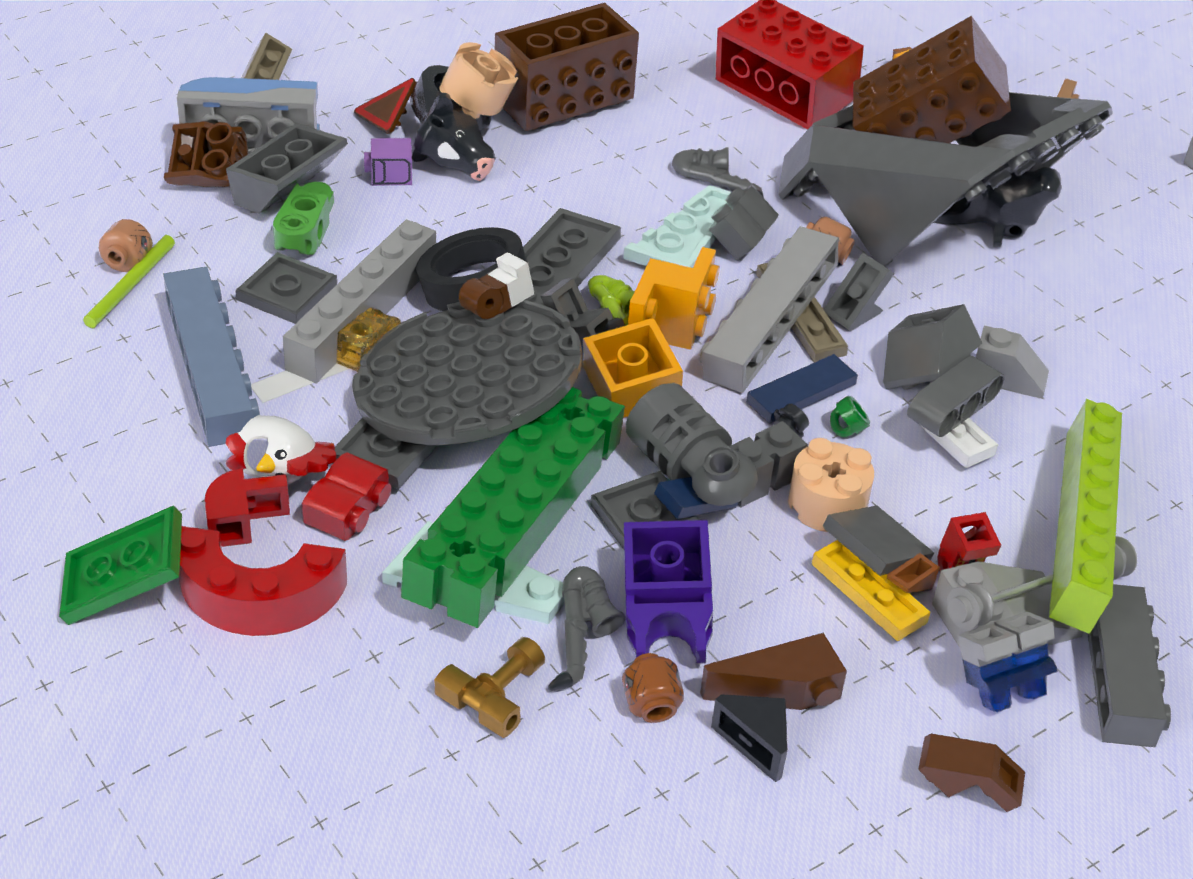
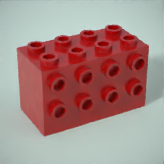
[715,0,864,129]

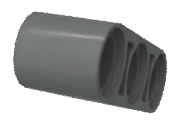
[907,356,1005,437]

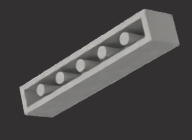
[283,219,436,384]
[699,226,839,393]

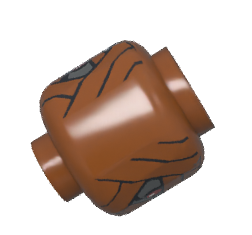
[622,653,684,723]

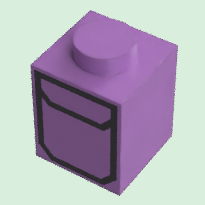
[364,138,412,186]

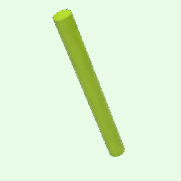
[83,235,175,328]

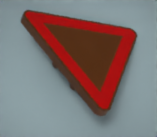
[354,78,417,134]

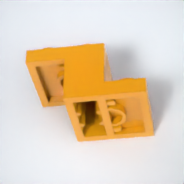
[628,247,720,350]

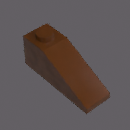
[700,632,847,710]

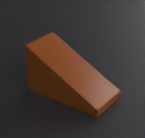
[887,553,940,593]

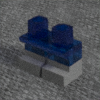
[958,612,1058,712]

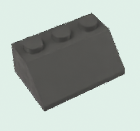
[226,123,348,213]

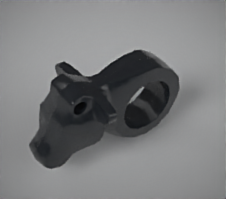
[933,167,1062,248]

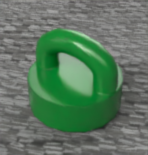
[830,395,870,438]

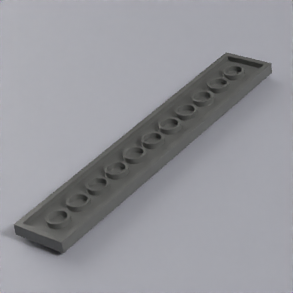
[331,208,621,489]

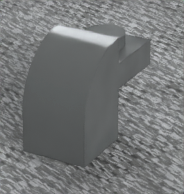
[541,278,614,355]

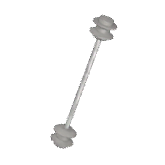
[946,536,1137,630]

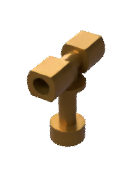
[434,637,545,738]

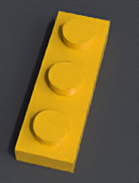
[812,540,931,642]

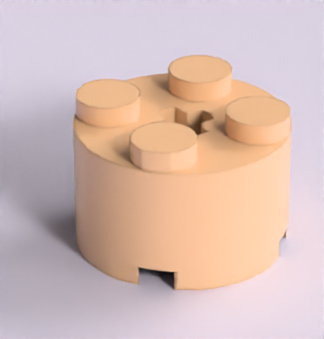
[439,42,518,119]
[788,438,874,532]

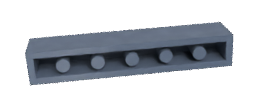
[163,266,260,447]

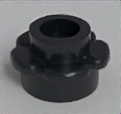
[774,403,809,438]

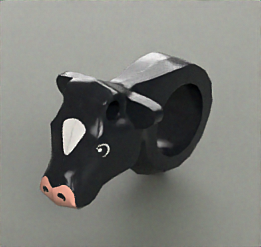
[410,65,496,181]

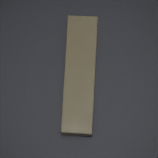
[756,263,848,362]

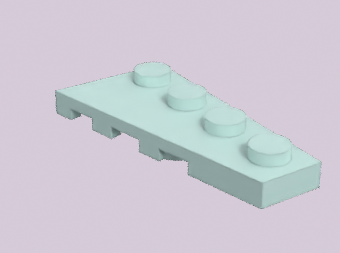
[623,185,731,268]
[382,521,565,624]

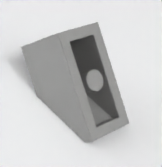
[976,325,1049,399]

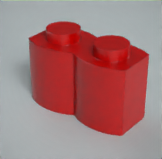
[302,452,391,541]

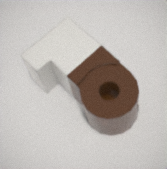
[459,252,534,319]

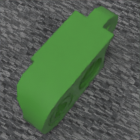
[273,182,334,255]

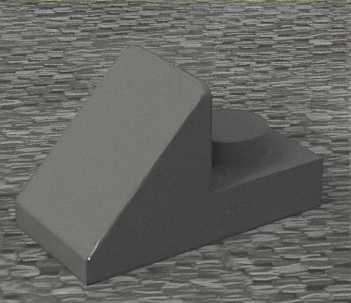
[824,252,895,331]

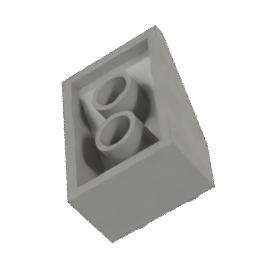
[932,561,1084,665]

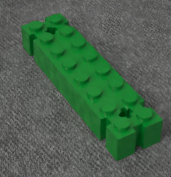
[401,387,625,628]

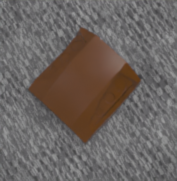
[164,121,248,187]

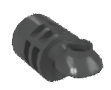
[626,383,758,506]

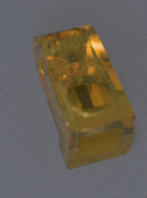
[336,307,401,372]

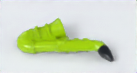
[588,275,635,330]

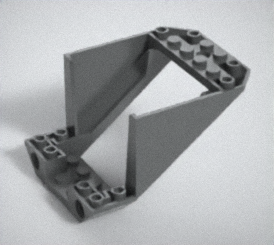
[778,92,1113,266]

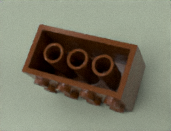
[494,2,639,131]
[853,15,1011,143]

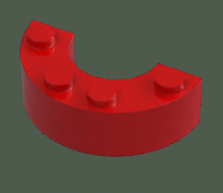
[179,526,347,636]

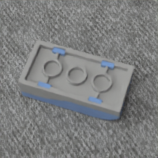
[177,77,320,154]

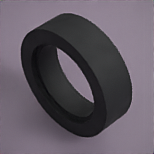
[416,227,527,311]

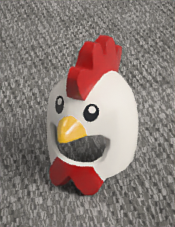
[225,415,336,484]

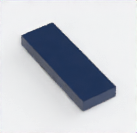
[746,354,858,424]

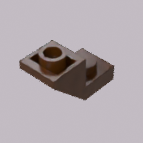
[918,733,1026,812]

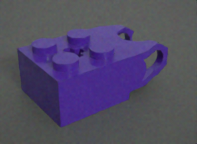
[624,520,713,663]

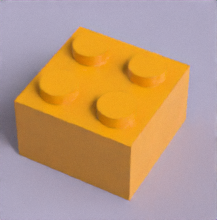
[583,318,683,418]

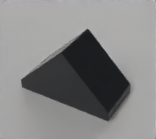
[711,694,788,782]

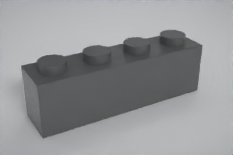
[1087,584,1171,747]

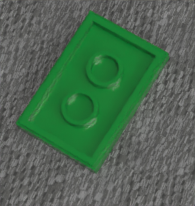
[59,505,182,625]

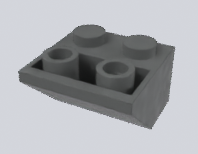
[883,304,982,390]

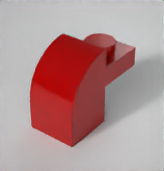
[205,468,290,547]

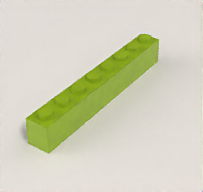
[1049,398,1122,634]

